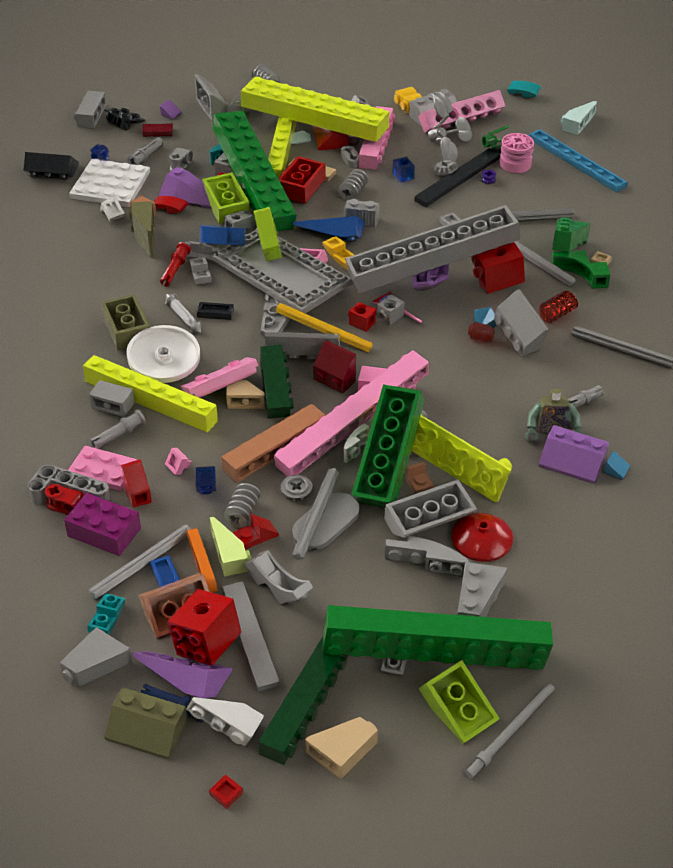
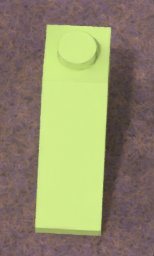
[210,517,251,577]

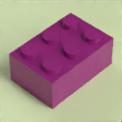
[64,493,141,556]

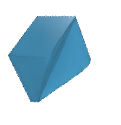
[474,307,497,330]

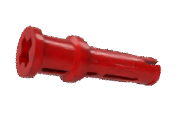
[160,242,191,287]

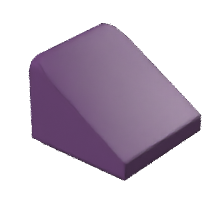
[160,100,182,119]

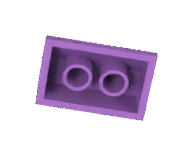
[539,425,609,484]

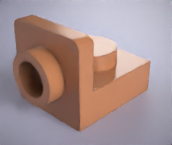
[406,462,434,494]

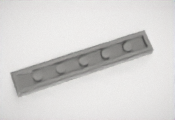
[222,581,280,692]

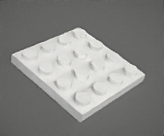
[69,159,150,207]

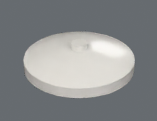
[127,325,200,383]

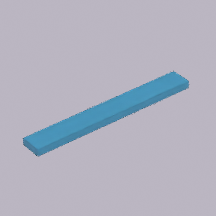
[529,129,628,192]

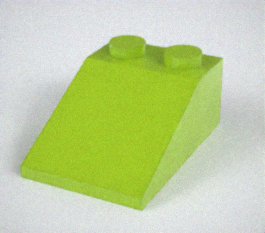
[202,172,249,224]
[418,660,500,744]

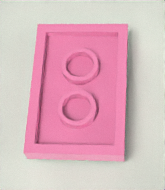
[68,446,137,491]

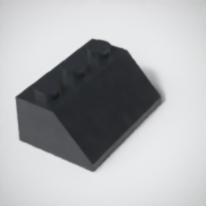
[23,152,79,179]

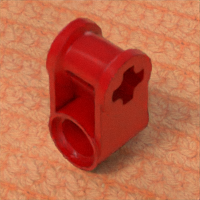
[45,484,84,515]

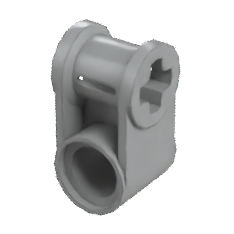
[169,147,193,172]

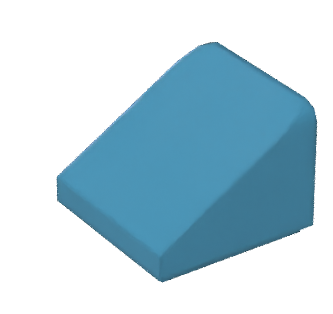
[604,451,630,480]

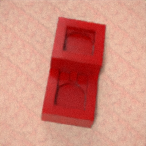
[153,196,188,214]

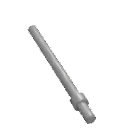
[465,683,555,779]

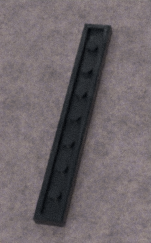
[414,148,501,207]

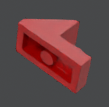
[233,514,279,550]

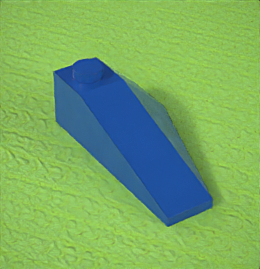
[293,216,365,242]

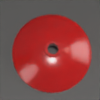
[452,513,513,562]

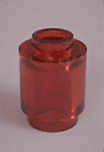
[468,322,495,343]

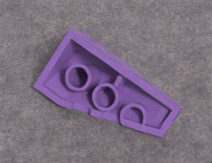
[133,651,232,699]

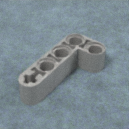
[28,465,111,505]

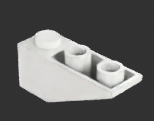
[186,697,264,746]

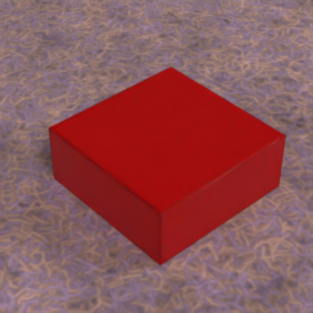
[209,774,243,809]

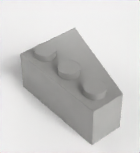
[457,562,508,617]

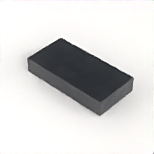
[197,302,234,320]

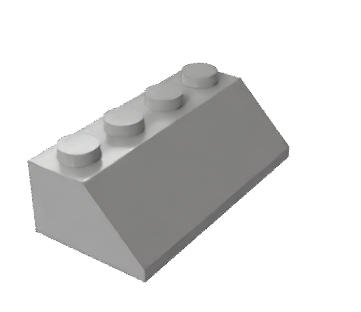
[265,332,340,359]
[384,480,477,538]

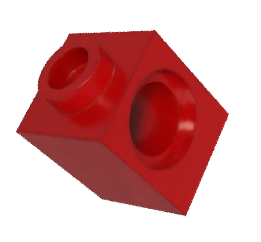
[348,302,376,332]

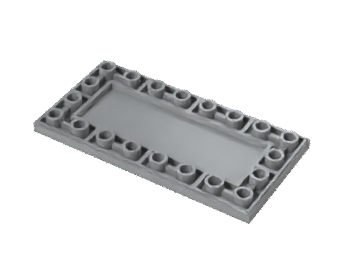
[212,229,353,313]

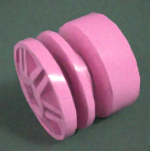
[500,133,534,173]

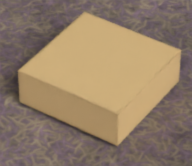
[589,251,612,265]

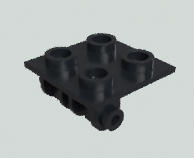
[104,108,145,130]

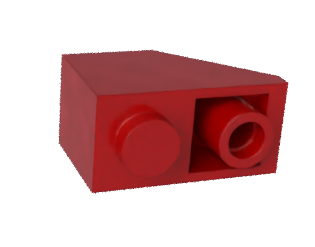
[121,459,152,508]

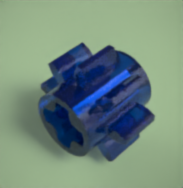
[90,144,110,161]

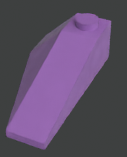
[159,167,212,209]

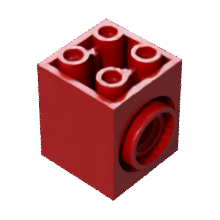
[471,242,525,294]
[167,589,242,666]

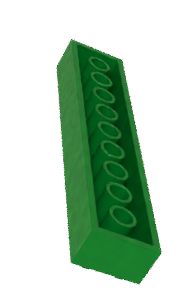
[212,111,297,231]
[323,605,553,670]

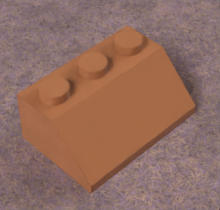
[138,573,209,638]

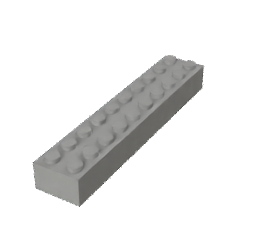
[345,205,521,293]

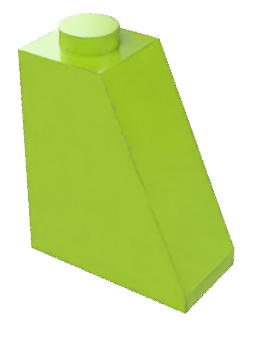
[254,207,282,262]

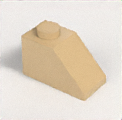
[226,380,265,409]

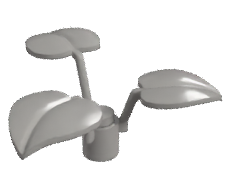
[428,92,472,161]

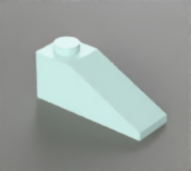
[561,101,597,135]

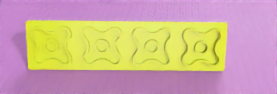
[371,410,512,502]

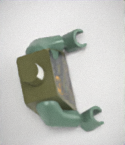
[525,388,584,442]

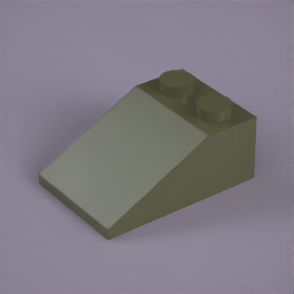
[129,201,155,258]

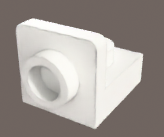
[100,198,125,222]

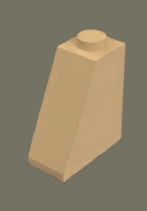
[305,717,378,779]

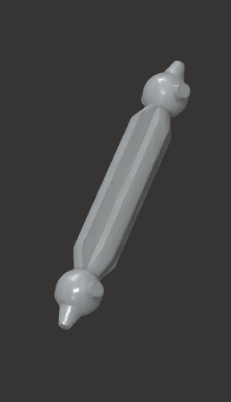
[165,293,202,333]

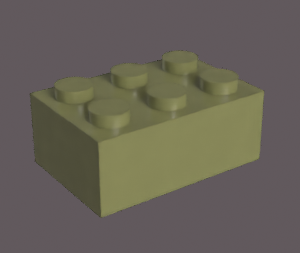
[101,294,150,350]

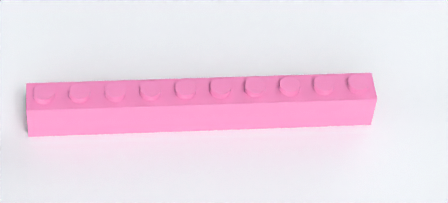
[274,350,429,477]

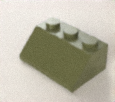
[105,687,188,760]

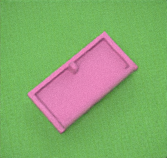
[181,357,259,398]

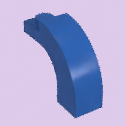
[199,225,246,245]

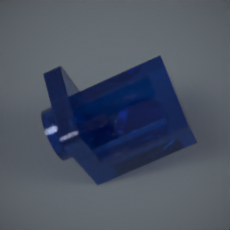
[195,466,216,494]

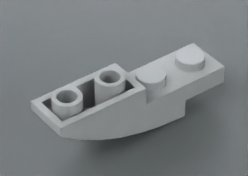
[385,536,468,576]

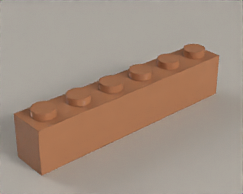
[221,404,326,483]

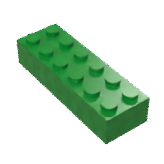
[352,384,425,508]

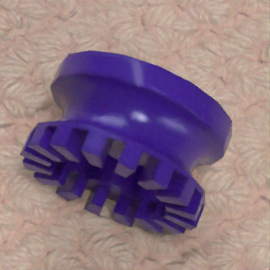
[482,170,496,184]

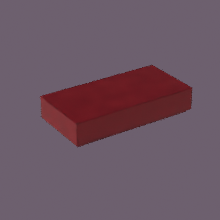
[142,123,173,137]

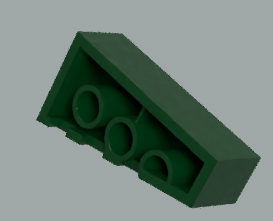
[260,345,294,419]

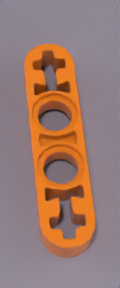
[187,528,217,593]

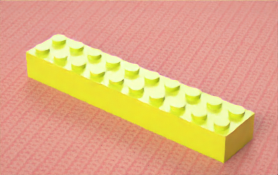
[241,77,390,142]

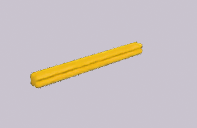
[276,303,373,352]

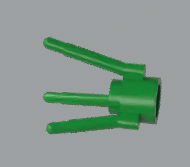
[482,125,510,149]

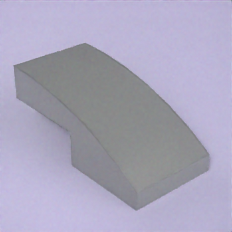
[189,257,212,285]

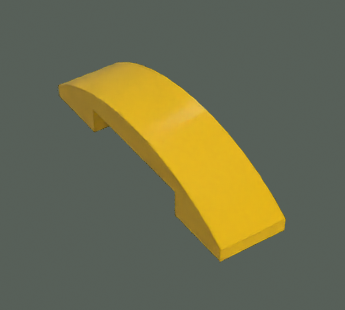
[323,236,354,270]

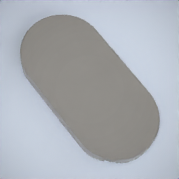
[292,493,359,550]

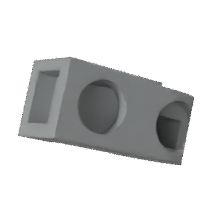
[224,210,256,229]

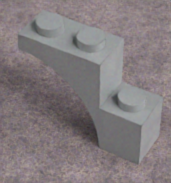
[244,550,313,604]

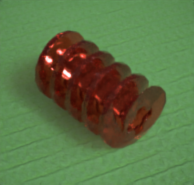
[539,290,578,323]

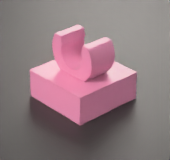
[165,448,192,475]

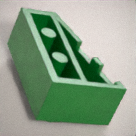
[552,217,590,252]

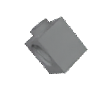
[377,295,405,325]

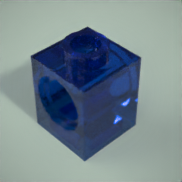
[392,156,415,183]

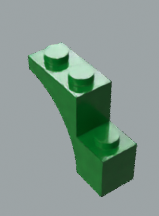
[551,250,611,289]

